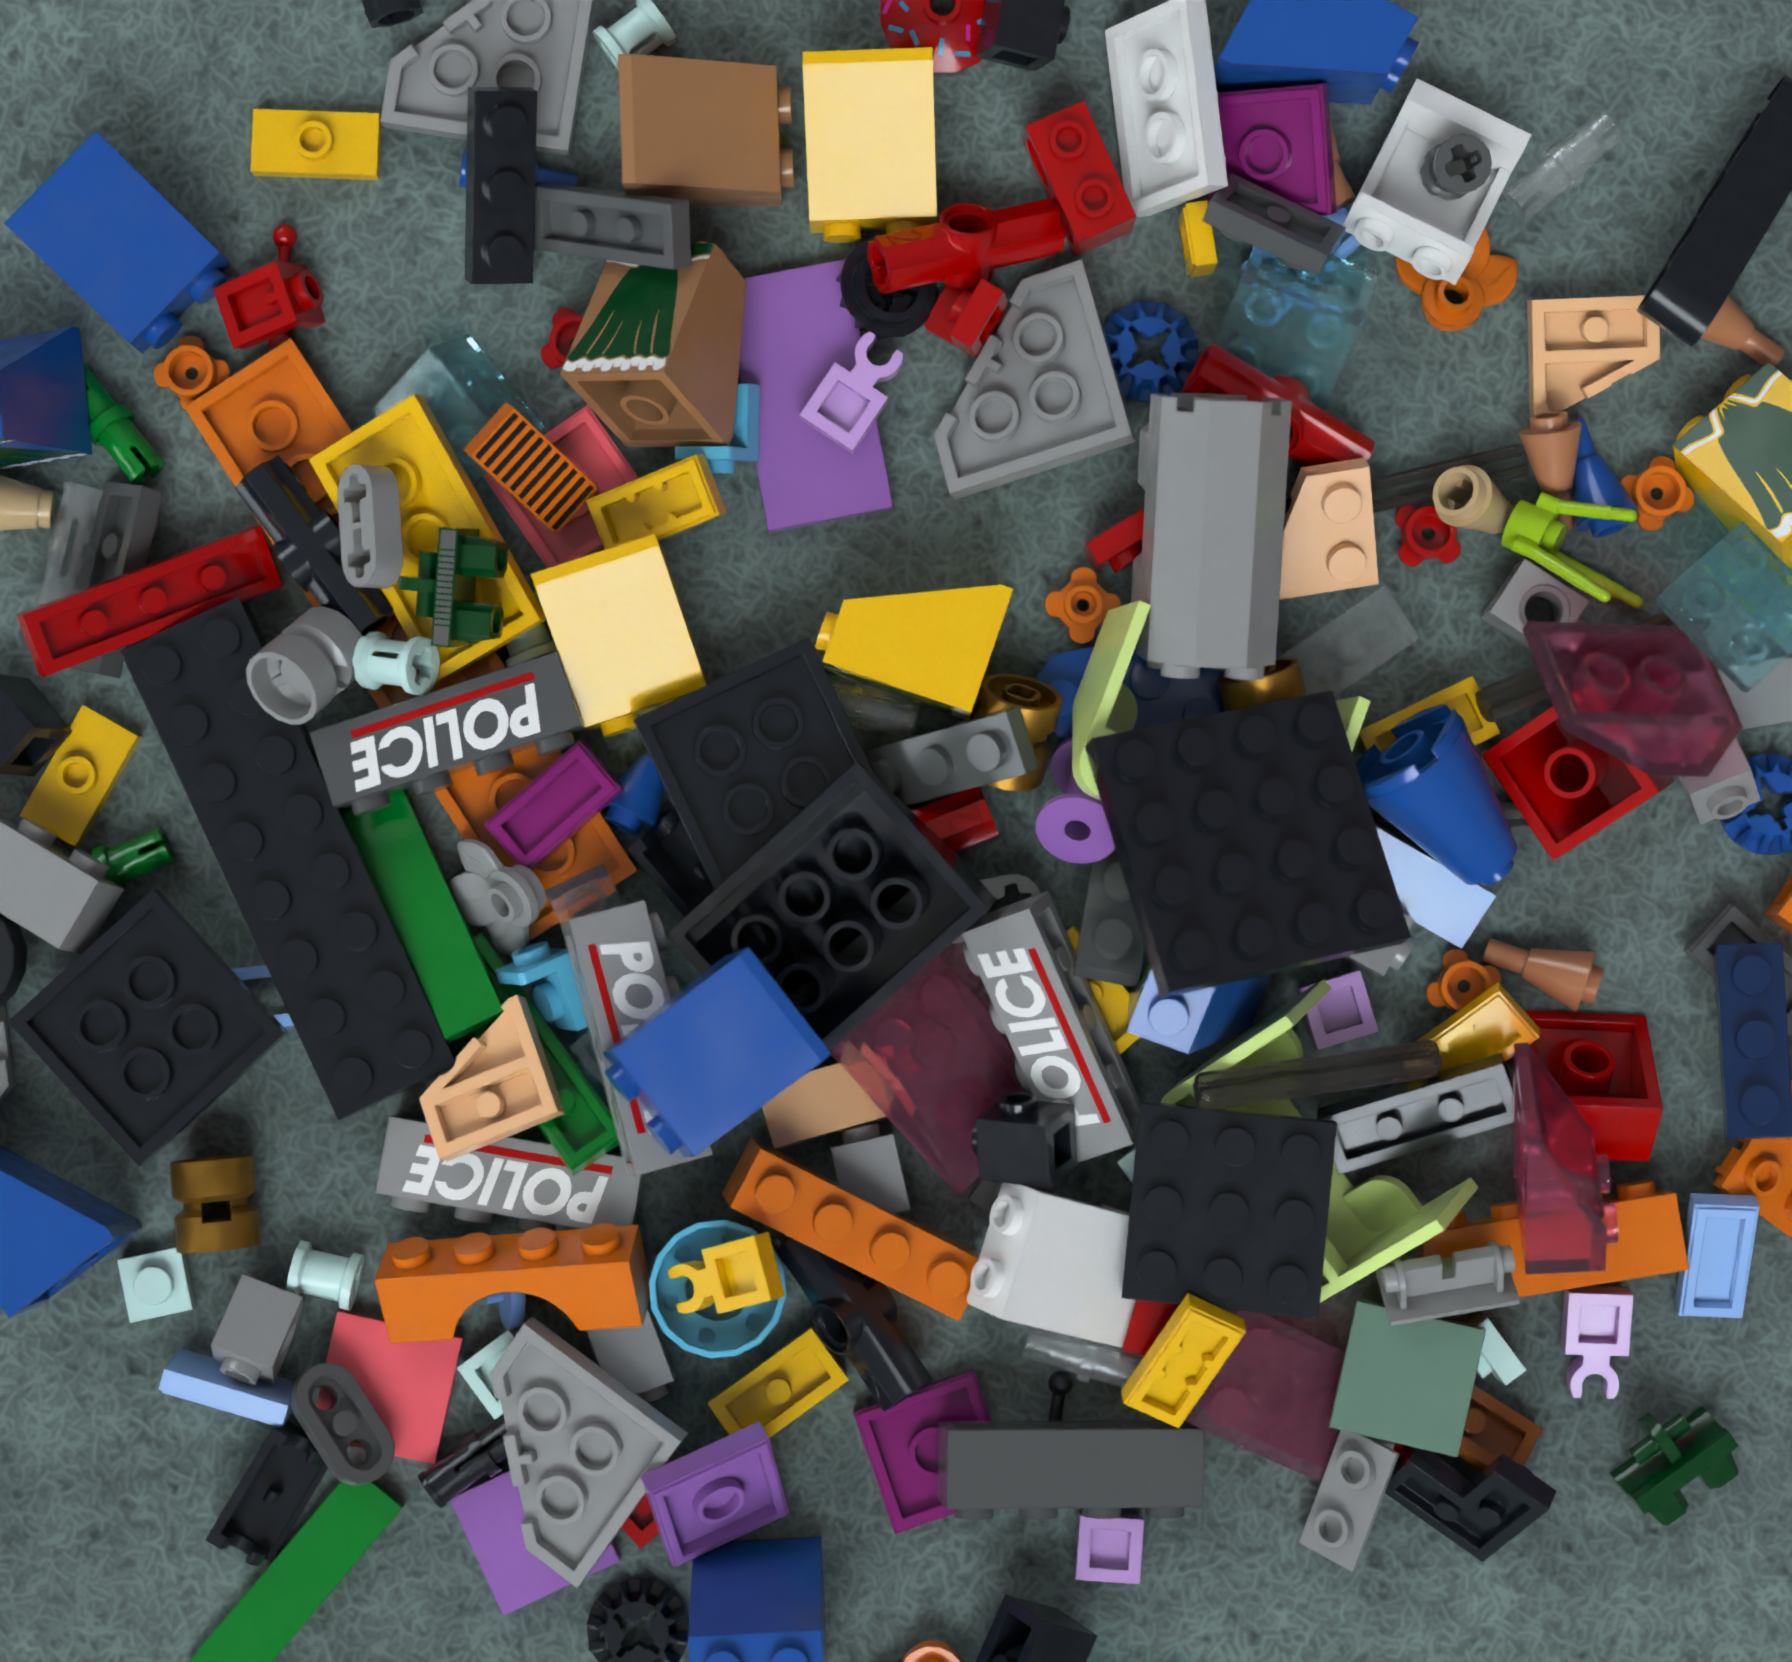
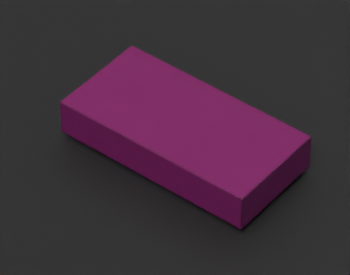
[484,740,625,871]

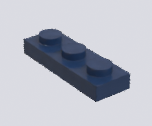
[1714,943,1792,1140]

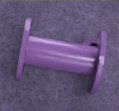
[1035,737,1115,864]

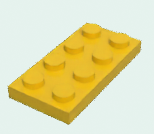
[309,394,546,684]

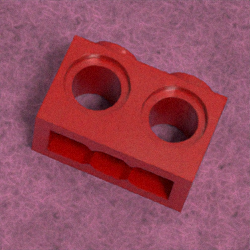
[1023,100,1136,257]

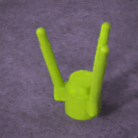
[1501,492,1643,608]

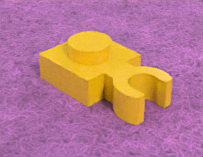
[667,1232,785,1314]

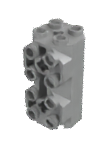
[1131,393,1292,680]

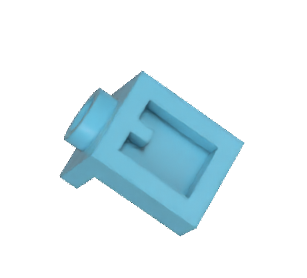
[675,384,760,474]
[495,941,588,1031]

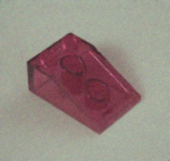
[1523,621,1743,777]
[830,955,1032,1195]
[1512,1043,1618,1275]
[1185,1310,1370,1482]

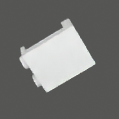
[1342,78,1532,285]
[967,1183,1136,1348]

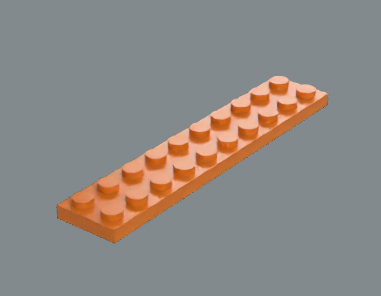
[184,338,639,941]

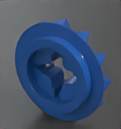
[1104,300,1198,402]
[1720,753,1792,855]

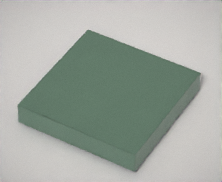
[1329,1298,1486,1458]

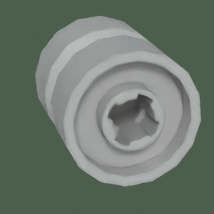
[246,606,362,725]

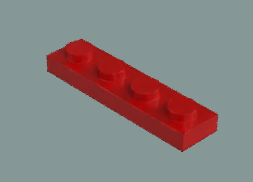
[16,526,283,676]

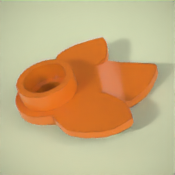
[1394,227,1518,332]

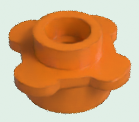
[154,336,231,409]
[1620,456,1694,532]
[1045,567,1121,644]
[1426,949,1501,1012]

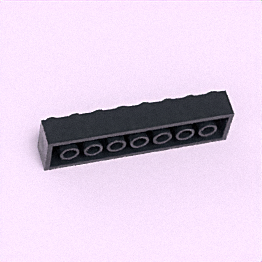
[120,597,458,1120]

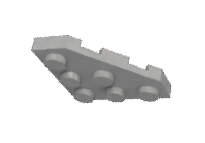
[380,0,596,157]
[934,259,1136,500]
[490,1316,688,1588]

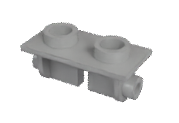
[1375,1241,1520,1326]
[1299,1430,1400,1572]

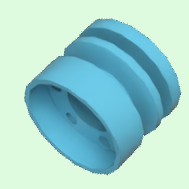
[649,1220,787,1358]

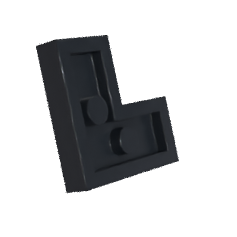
[1385,1447,1557,1562]

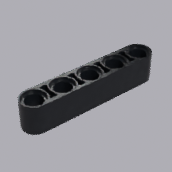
[1637,75,1792,347]

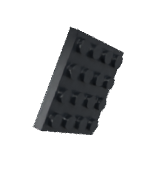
[1085,690,1411,999]

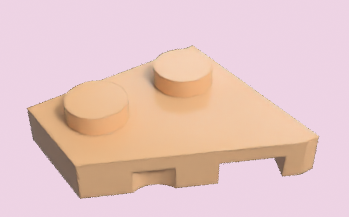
[1527,295,1660,416]
[1279,457,1379,600]
[419,995,565,1161]

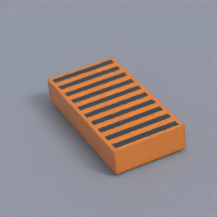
[463,402,598,535]

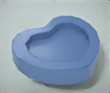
[484,1292,526,1330]

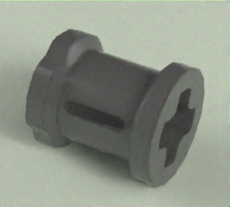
[1420,134,1492,201]

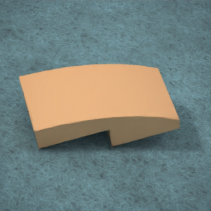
[762,1052,901,1150]

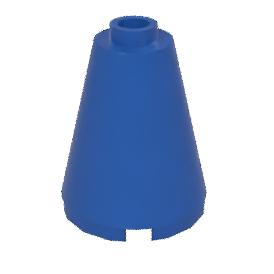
[1356,705,1518,886]

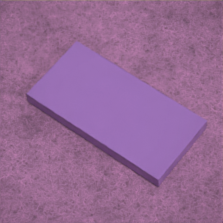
[739,259,893,533]

